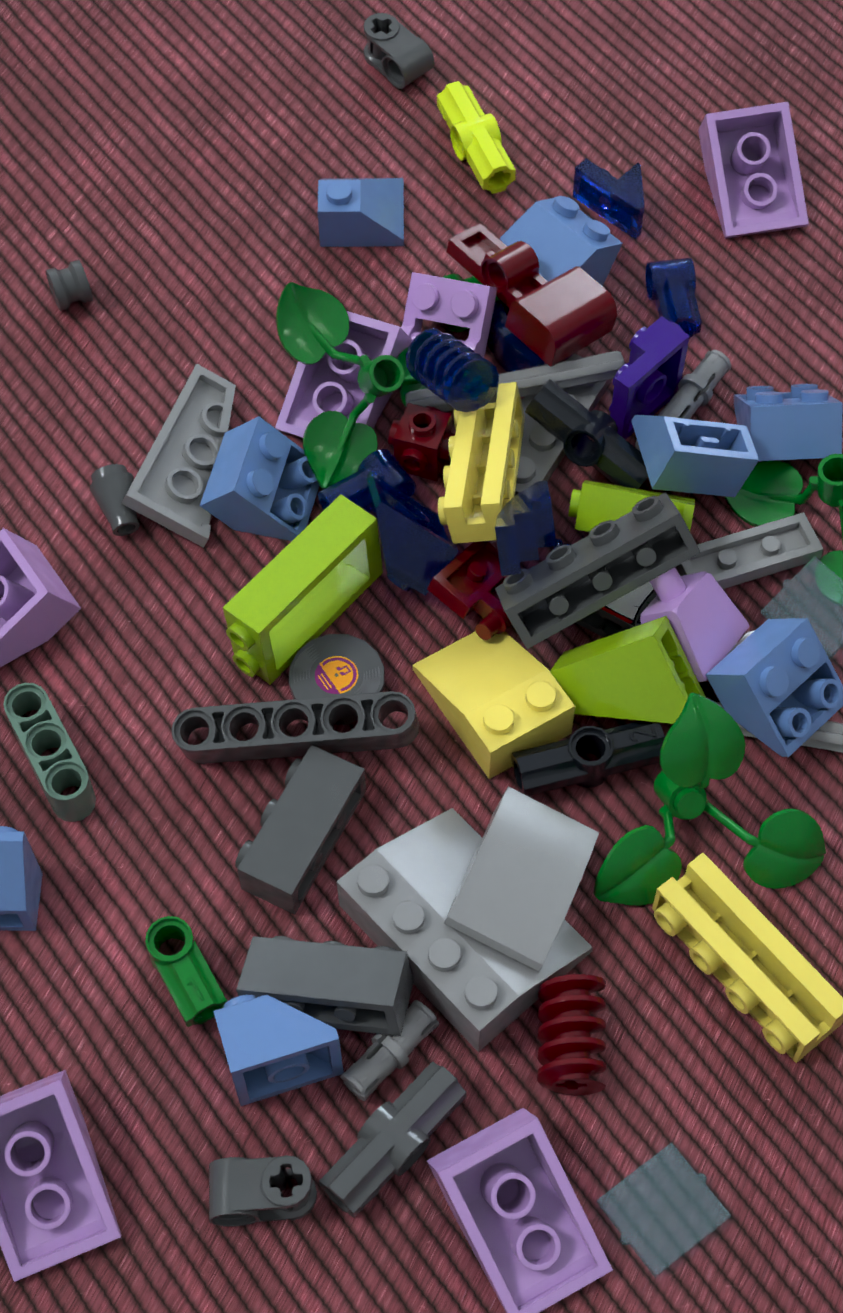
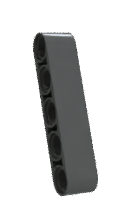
[171,691,420,764]

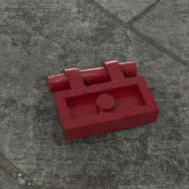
[427,540,522,640]

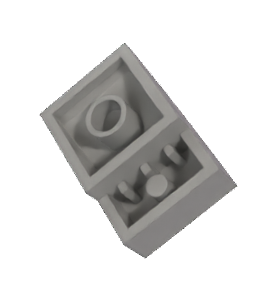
[444,786,599,972]

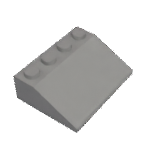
[336,808,593,1052]

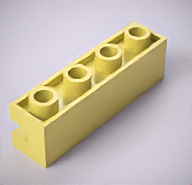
[438,382,525,544]
[652,853,843,1063]

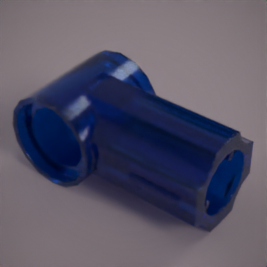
[645,258,702,339]
[318,449,416,513]

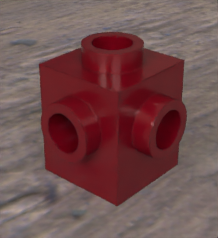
[388,403,455,481]

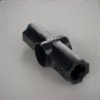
[525,379,648,489]
[511,721,665,796]

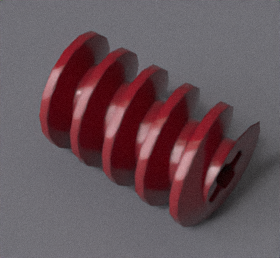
[537,974,606,1096]

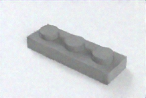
[676,512,824,589]

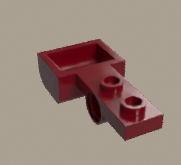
[446,223,617,367]

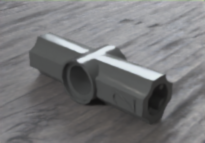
[319,1061,467,1218]

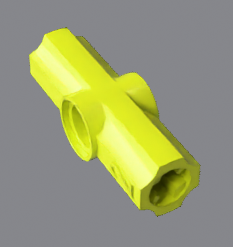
[437,81,516,194]

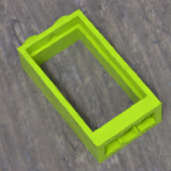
[223,494,383,685]

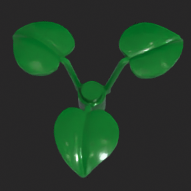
[276,282,477,491]
[724,454,843,608]
[593,693,826,906]

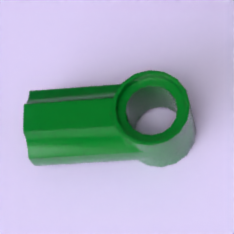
[145,916,227,1027]

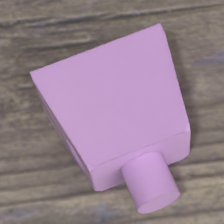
[640,567,750,682]

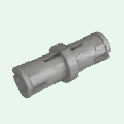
[340,1000,440,1101]

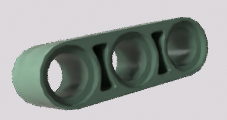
[3,683,96,822]

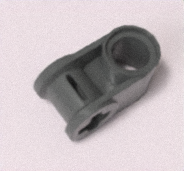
[364,13,435,89]
[209,1155,317,1227]

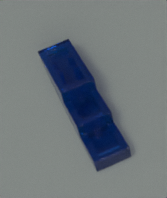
[495,480,557,576]

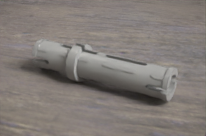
[635,350,731,452]

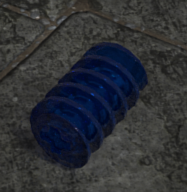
[406,328,499,412]

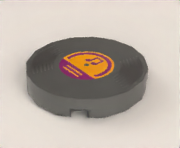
[289,634,385,725]

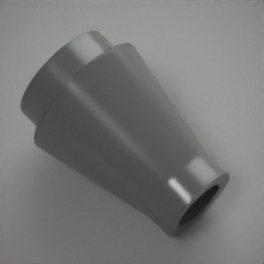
[90,464,140,536]

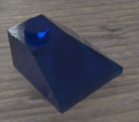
[366,471,459,596]

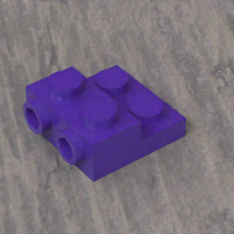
[609,316,689,440]

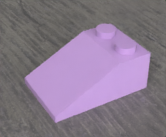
[698,102,809,239]
[275,311,413,438]
[0,528,81,667]
[0,1070,121,1282]
[427,1108,613,1313]

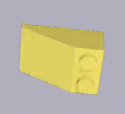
[412,631,575,779]

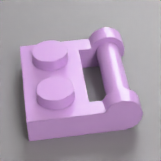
[401,272,497,366]

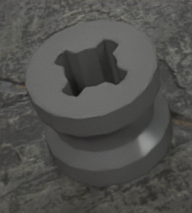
[45,260,93,311]

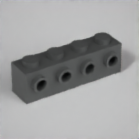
[495,492,701,649]

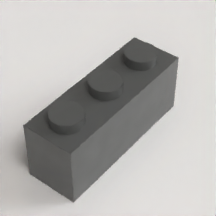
[235,745,366,915]
[236,936,414,1036]

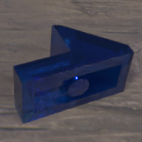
[572,158,645,239]

